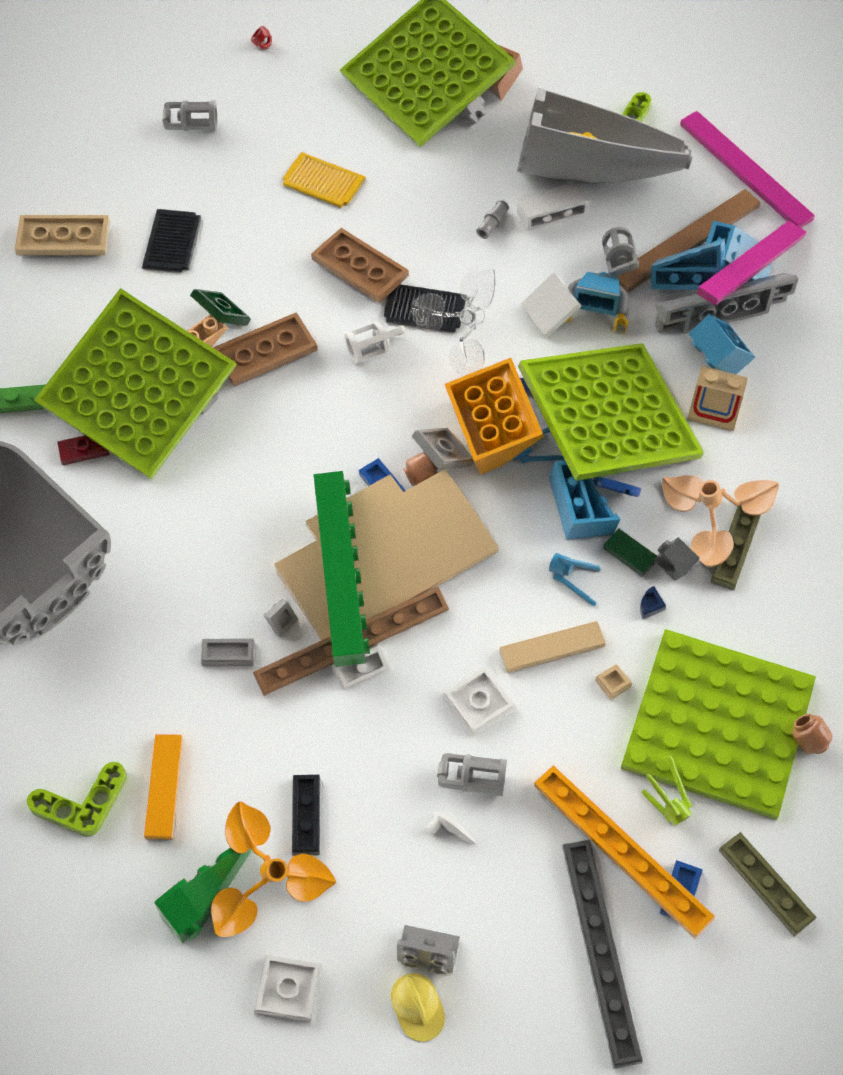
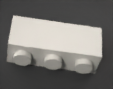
[517,181,590,232]

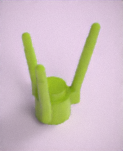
[641,756,693,827]

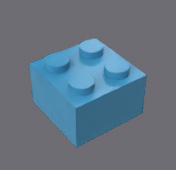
[688,314,755,375]

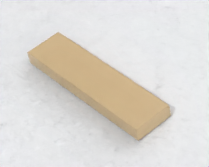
[499,621,606,673]

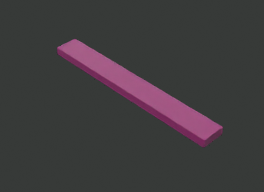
[680,111,815,228]
[696,221,807,306]

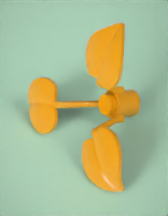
[210,801,336,937]

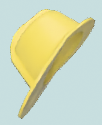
[390,973,445,1042]

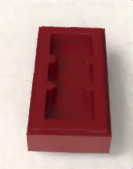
[57,435,110,466]

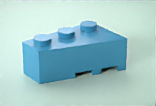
[651,238,725,290]
[549,460,621,540]

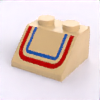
[687,366,748,431]

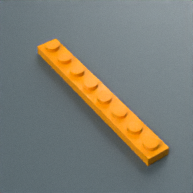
[534,765,715,939]

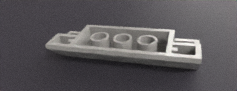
[655,273,799,334]

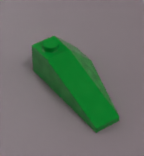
[154,848,252,944]

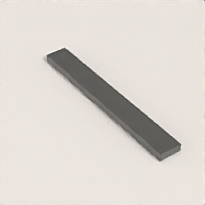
[562,839,643,1069]

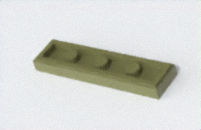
[710,505,761,590]
[719,832,817,937]

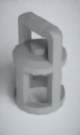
[162,100,218,131]
[602,227,639,277]
[437,753,507,797]

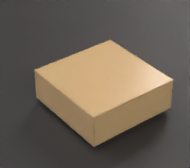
[595,664,632,700]

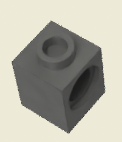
[654,537,700,581]

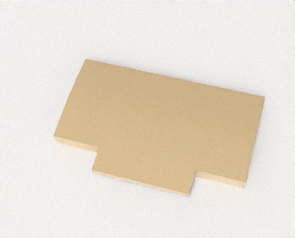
[274,469,499,640]

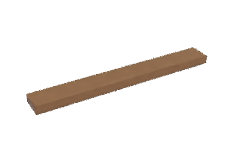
[616,189,760,293]
[253,587,449,697]

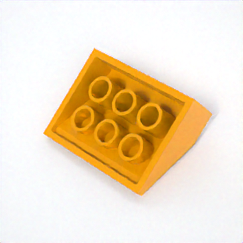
[444,357,544,475]

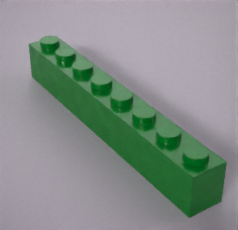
[313,471,370,667]

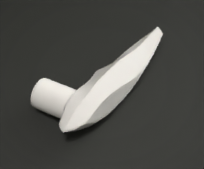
[426,811,476,845]

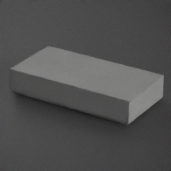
[201,638,255,666]

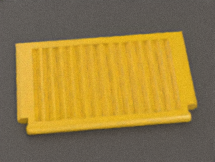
[282,152,366,208]

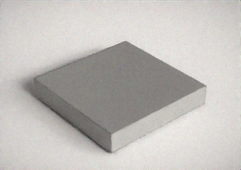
[411,427,474,470]

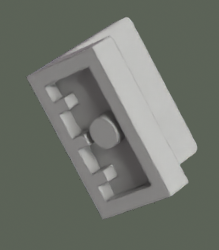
[397,925,460,974]

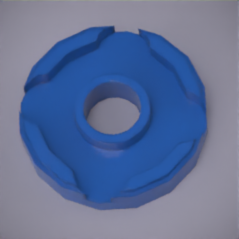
[593,476,642,498]

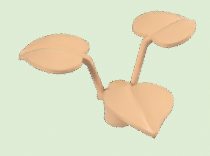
[662,475,779,567]

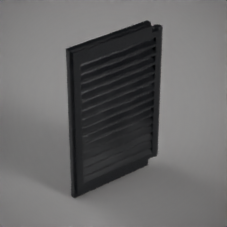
[142,209,202,272]
[383,284,467,333]

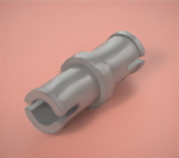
[476,200,509,239]

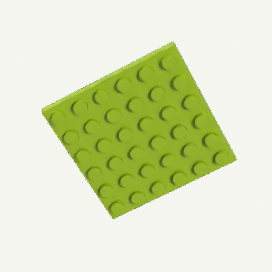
[339,0,516,147]
[34,288,237,480]
[518,343,704,481]
[620,629,816,820]

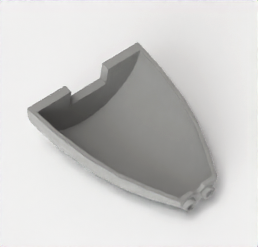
[517,88,692,183]

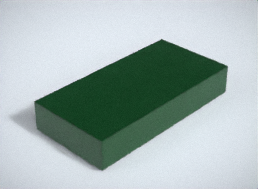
[603,528,657,577]

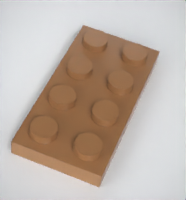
[311,228,409,303]
[213,312,318,387]

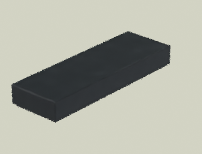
[292,774,320,856]

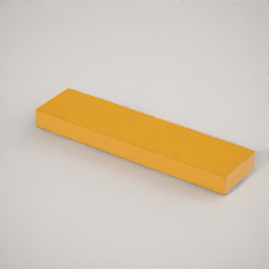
[144,734,183,840]

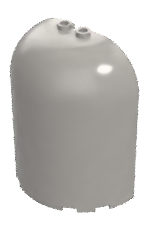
[0,441,111,645]

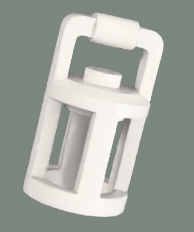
[344,322,406,364]

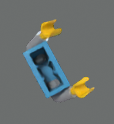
[566,272,629,333]

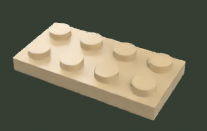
[14,215,110,256]

